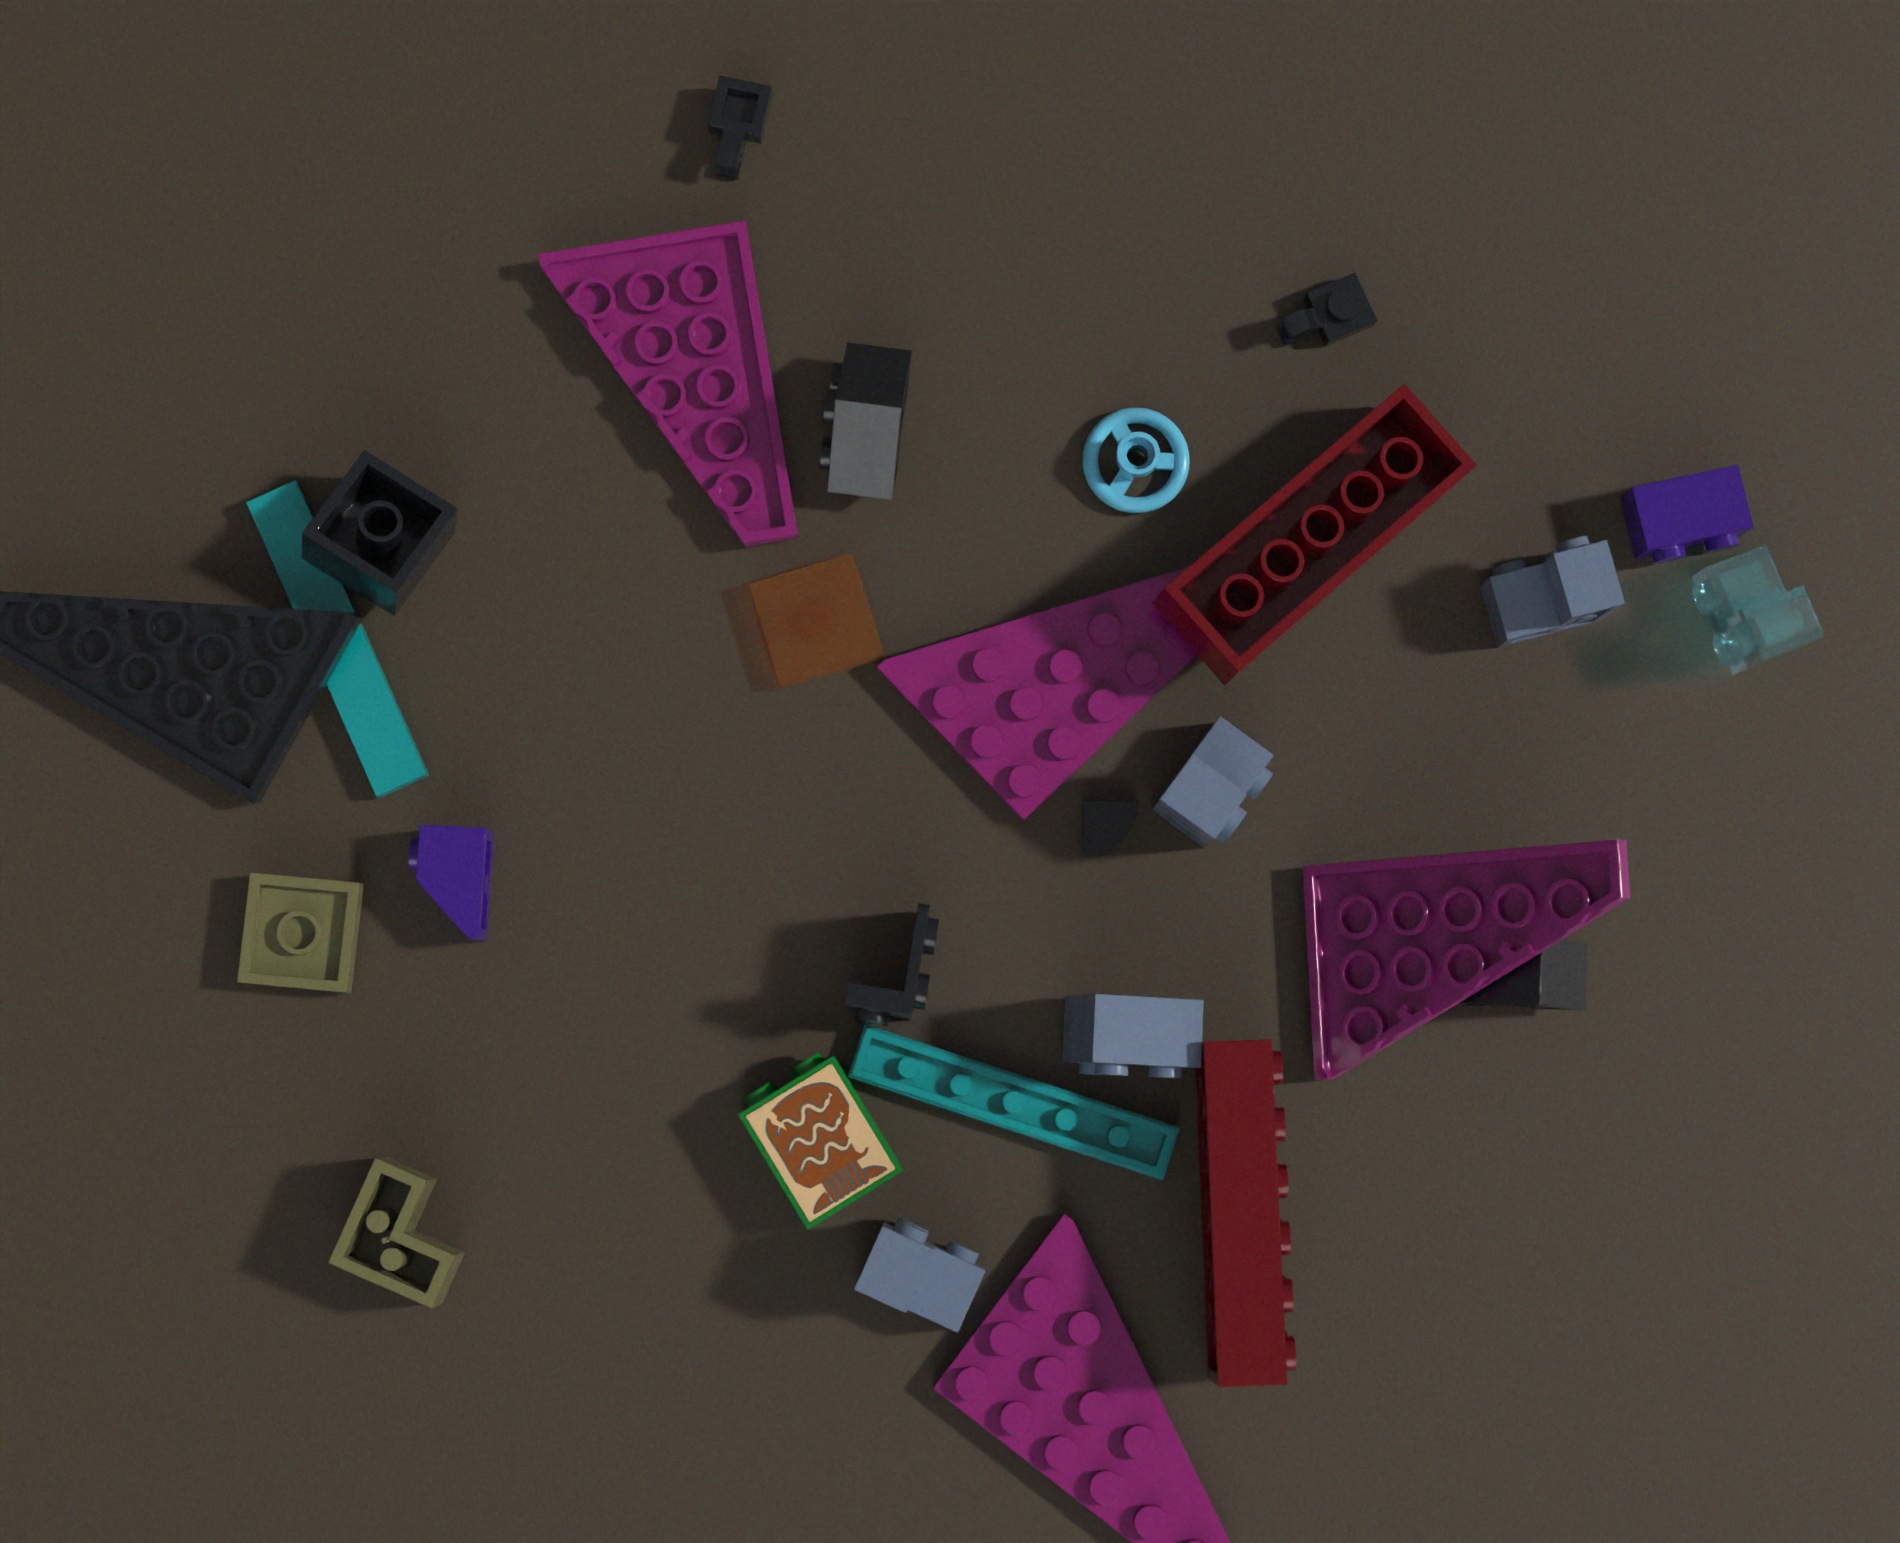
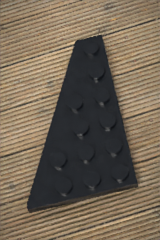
[0,591,363,804]

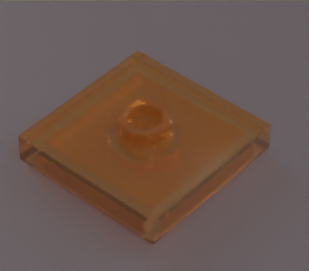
[749,552,885,689]

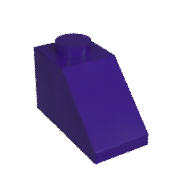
[408,825,494,941]

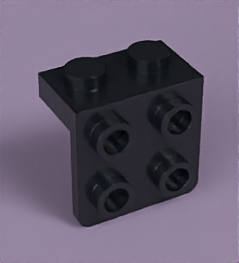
[845,903,939,1027]

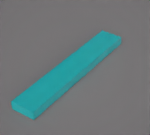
[246,480,430,798]
[848,1024,1180,1180]

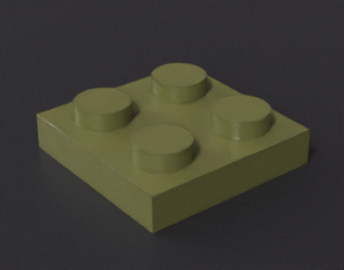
[237,872,364,993]

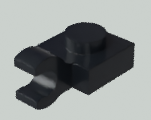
[708,75,773,180]
[1276,273,1378,346]

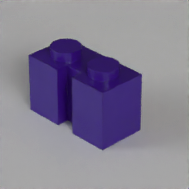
[1620,465,1754,564]

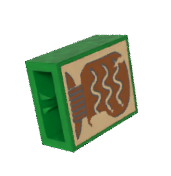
[738,1052,904,1230]

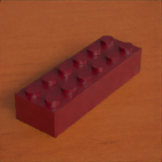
[1152,384,1477,686]
[1195,1039,1296,1388]

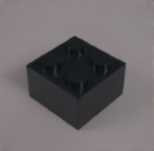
[301,450,458,616]

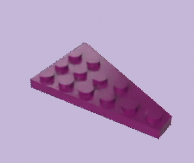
[538,220,799,547]
[877,567,1197,822]
[1302,839,1630,1080]
[933,1213,1231,1543]

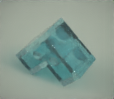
[1692,544,1825,676]

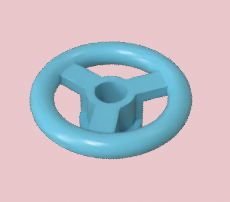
[1082,407,1190,513]

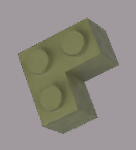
[328,1157,465,1308]

